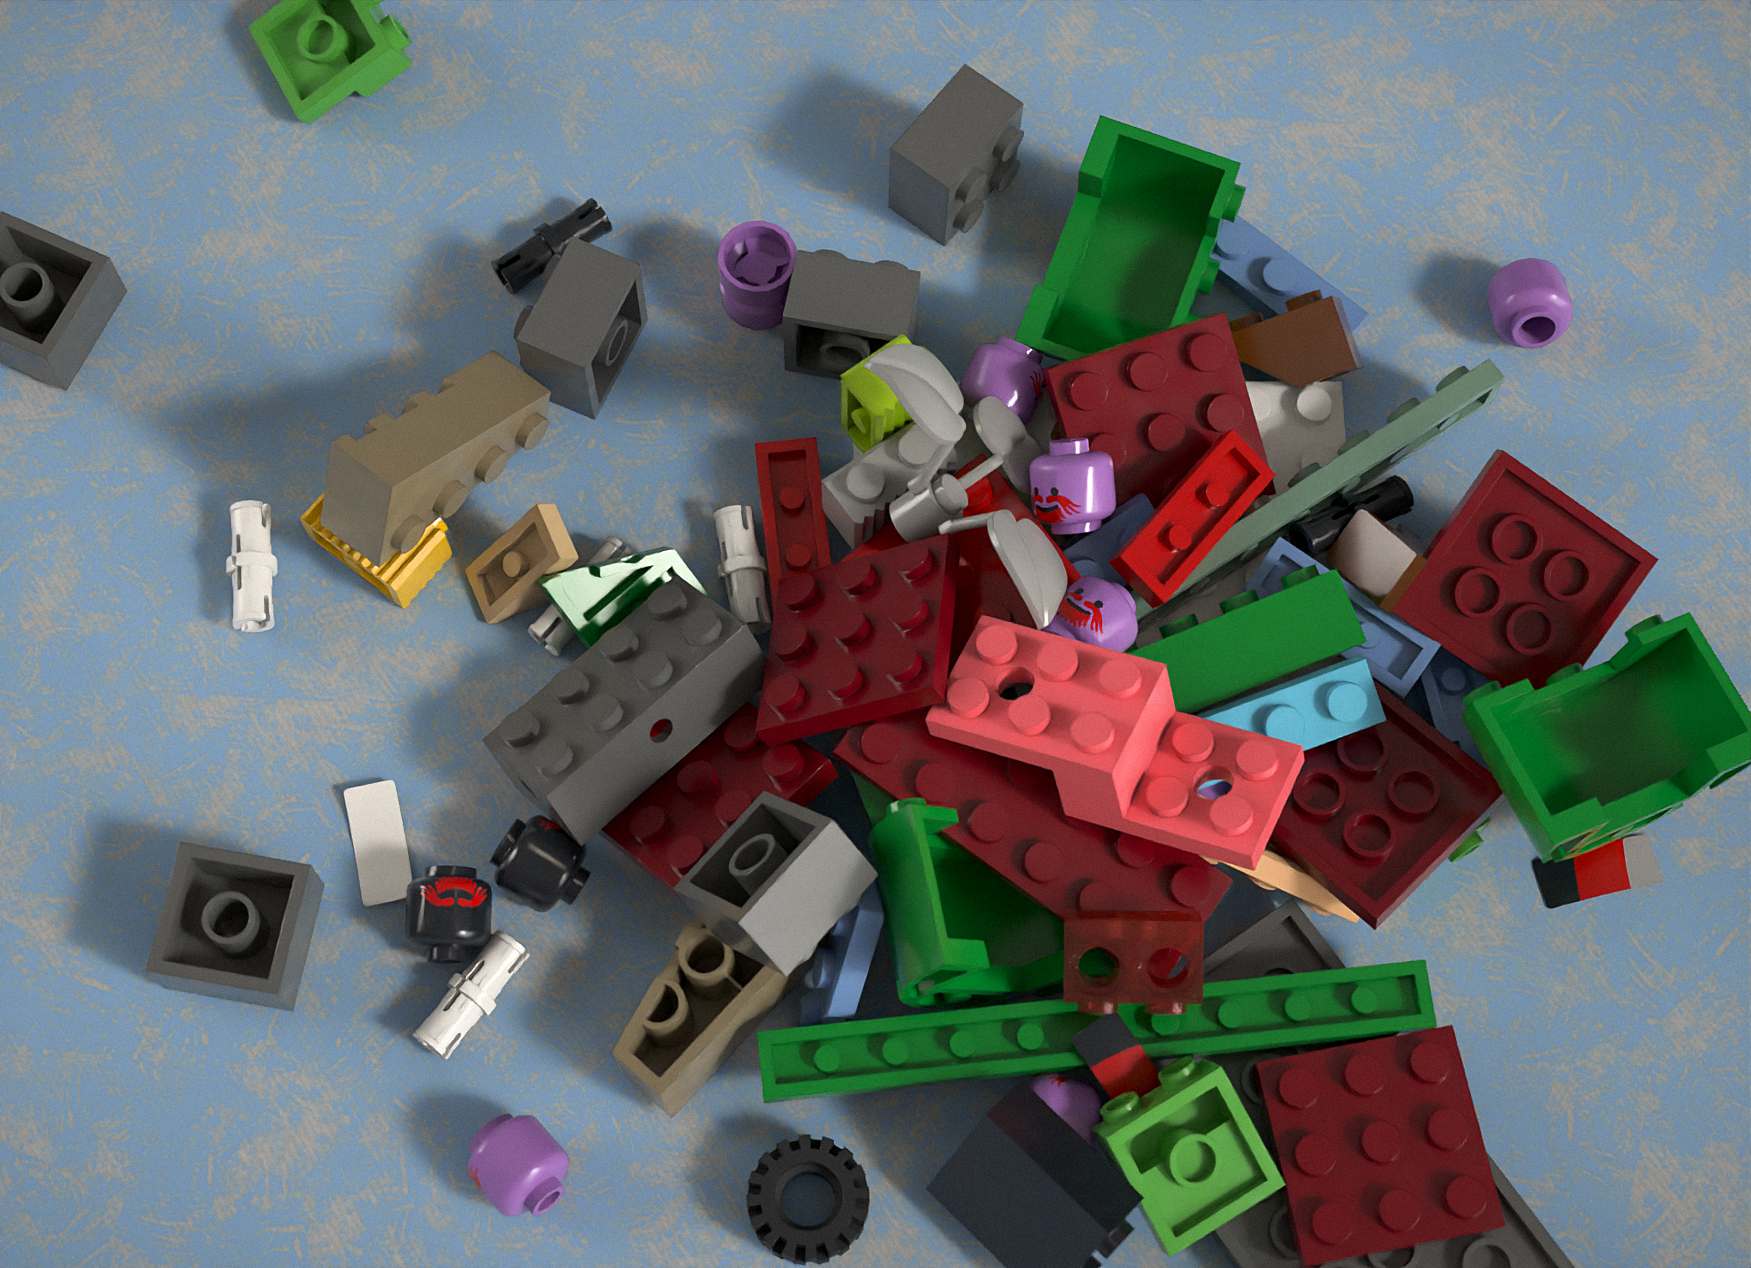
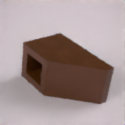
[1229,290,1364,388]

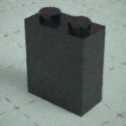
[926,1081,1144,1268]

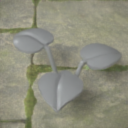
[864,344,1068,631]

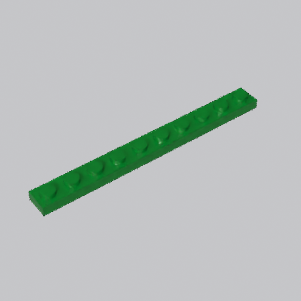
[757,959,1437,1104]

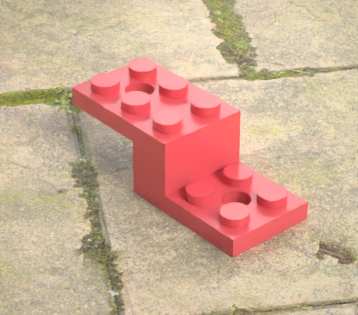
[925,615,1305,871]

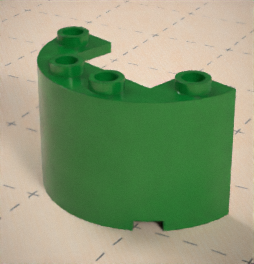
[1014,115,1246,362]
[1461,612,1751,863]
[867,798,1117,1010]

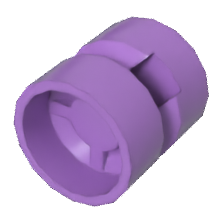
[718,220,797,330]

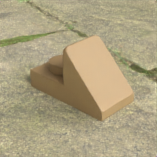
[465,504,579,624]

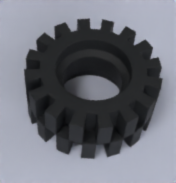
[746,1134,870,1266]

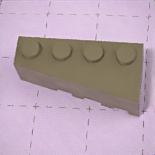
[320,350,551,568]
[611,915,830,1118]

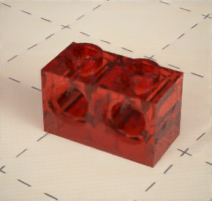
[1063,910,1204,1015]

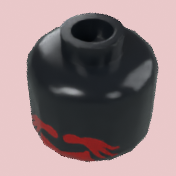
[489,815,591,912]
[405,865,492,963]

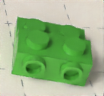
[248,0,412,125]
[1090,1056,1285,1257]

